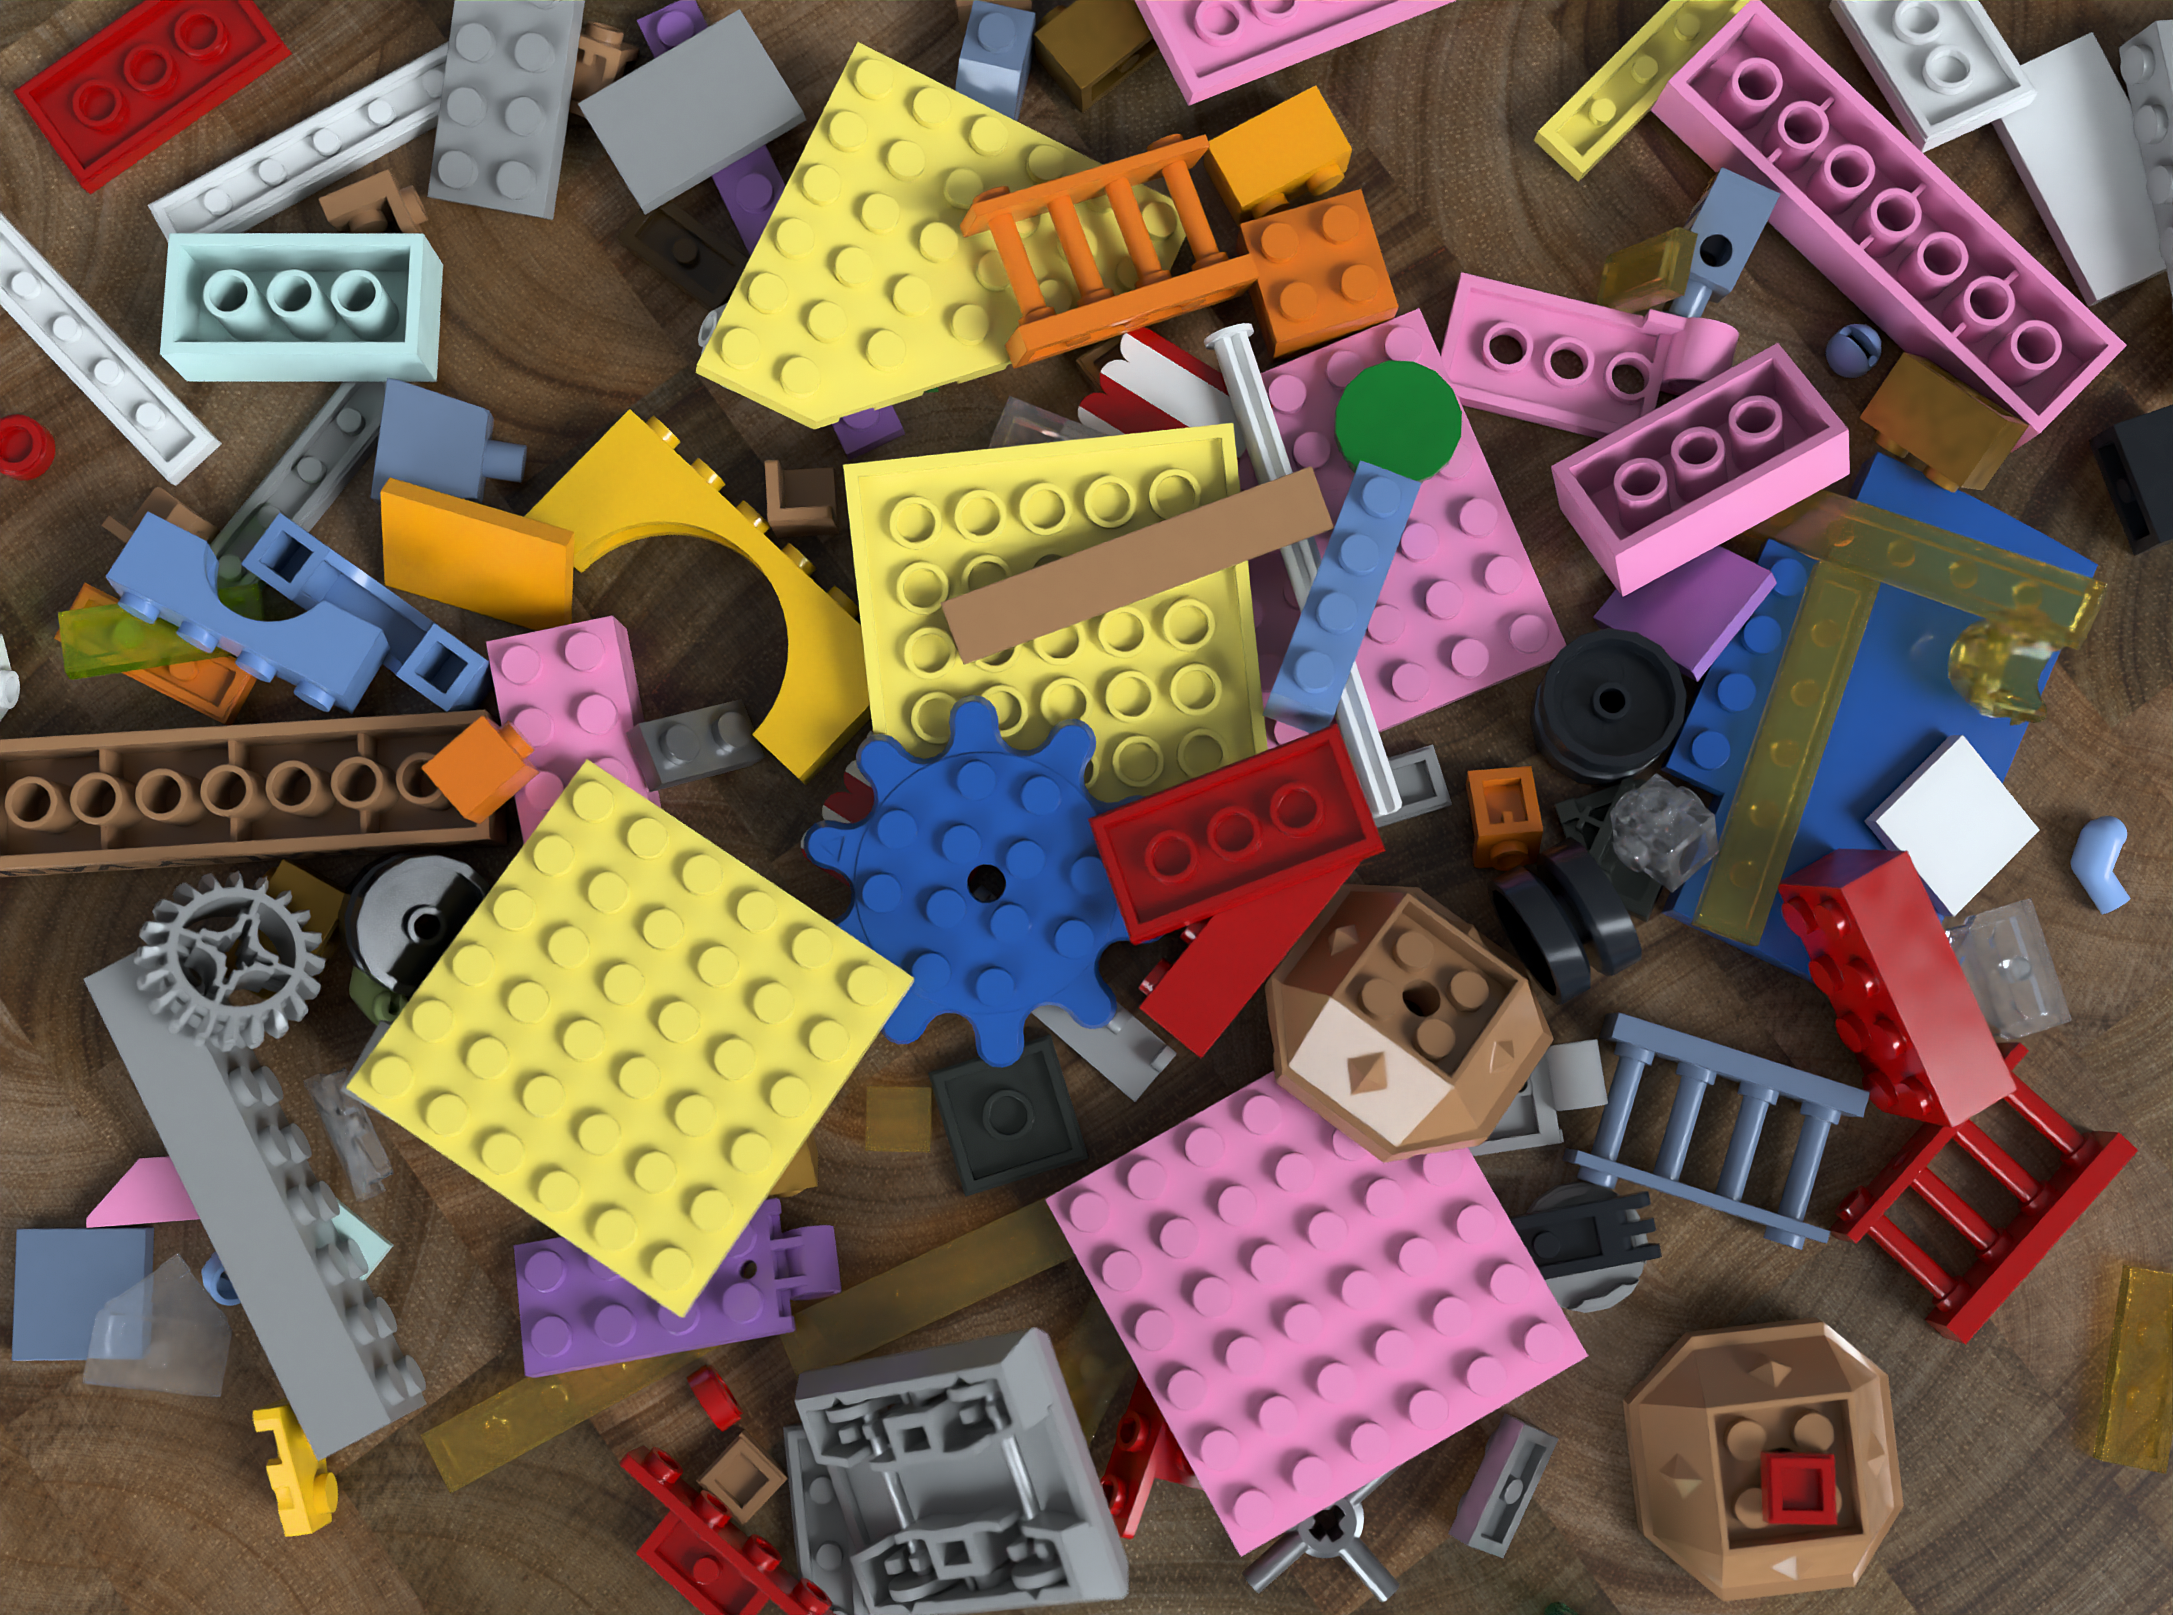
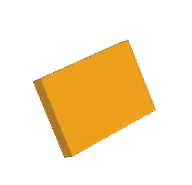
[380,477,574,631]

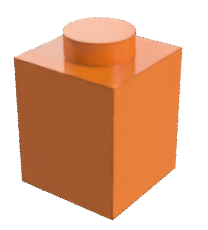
[421,715,540,824]

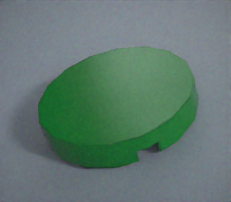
[1334,360,1462,484]

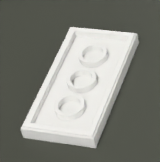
[1992,32,2167,307]

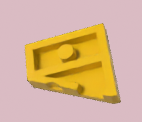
[252,1397,338,1537]

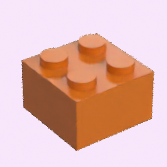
[1236,189,1399,364]

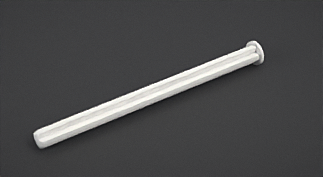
[1204,323,1402,818]

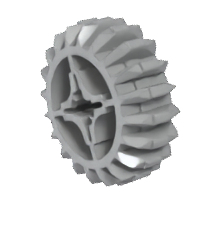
[134,871,325,1052]

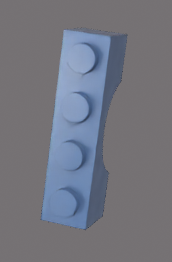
[1263,460,1421,733]
[106,512,391,714]
[241,513,494,712]

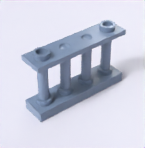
[1562,1012,1870,1250]

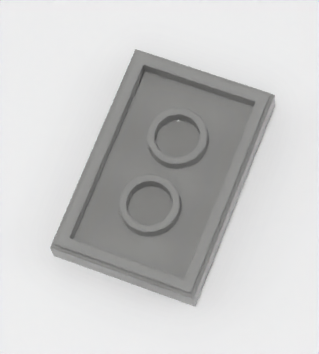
[578,9,806,215]

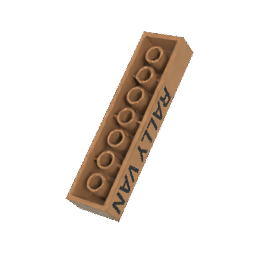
[0,710,508,877]

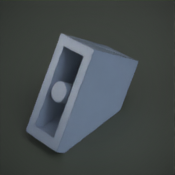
[955,0,1036,122]

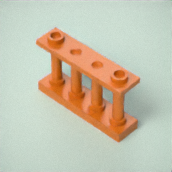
[960,134,1260,369]

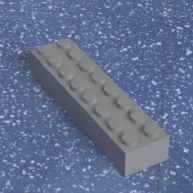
[84,952,427,1461]

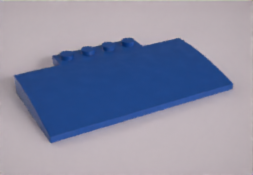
[1660,452,2098,985]

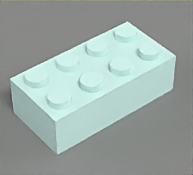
[160,233,443,382]

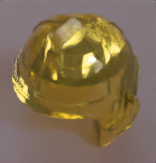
[1947,609,2067,725]

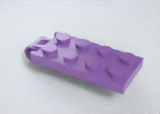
[514,1198,842,1378]

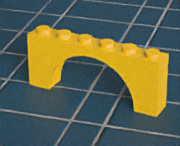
[524,409,871,785]

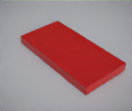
[13,0,292,195]
[1088,723,1386,945]

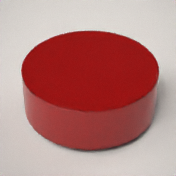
[0,414,56,481]
[686,1364,743,1432]

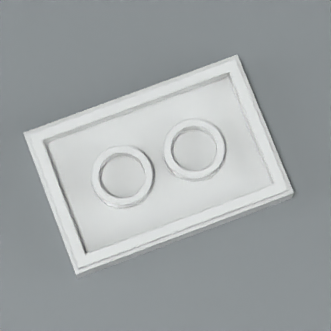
[1829,0,2038,153]

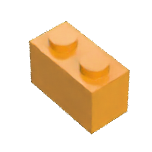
[1203,85,1352,228]

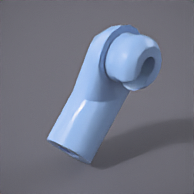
[2070,815,2131,915]

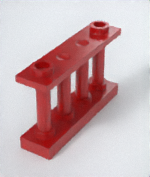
[1828,1042,2139,1345]

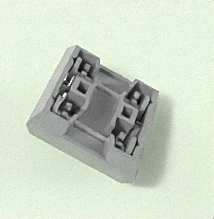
[794,1327,1128,1615]

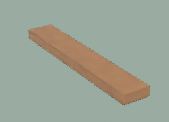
[941,466,1334,665]

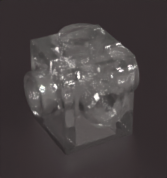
[1610,773,1719,893]

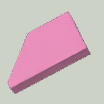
[86,1156,200,1228]

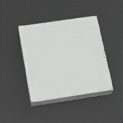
[1864,735,2039,917]

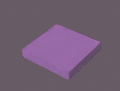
[1593,545,1777,682]

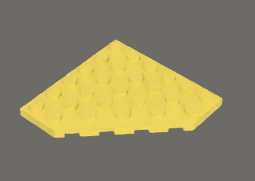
[696,42,1186,430]

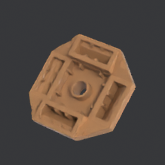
[1264,884,1554,1163]
[1623,1317,1904,1602]

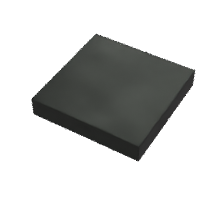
[928,1035,1089,1197]

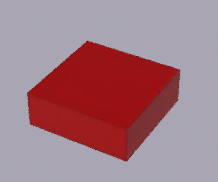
[1760,1451,1837,1525]

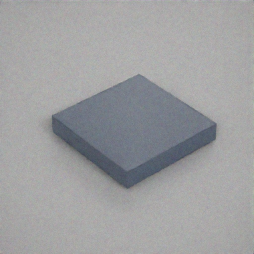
[12,1227,154,1361]

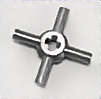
[1242,1462,1405,1602]

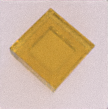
[865,1086,933,1152]

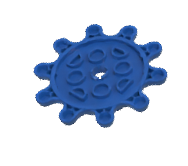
[804,695,1165,1068]

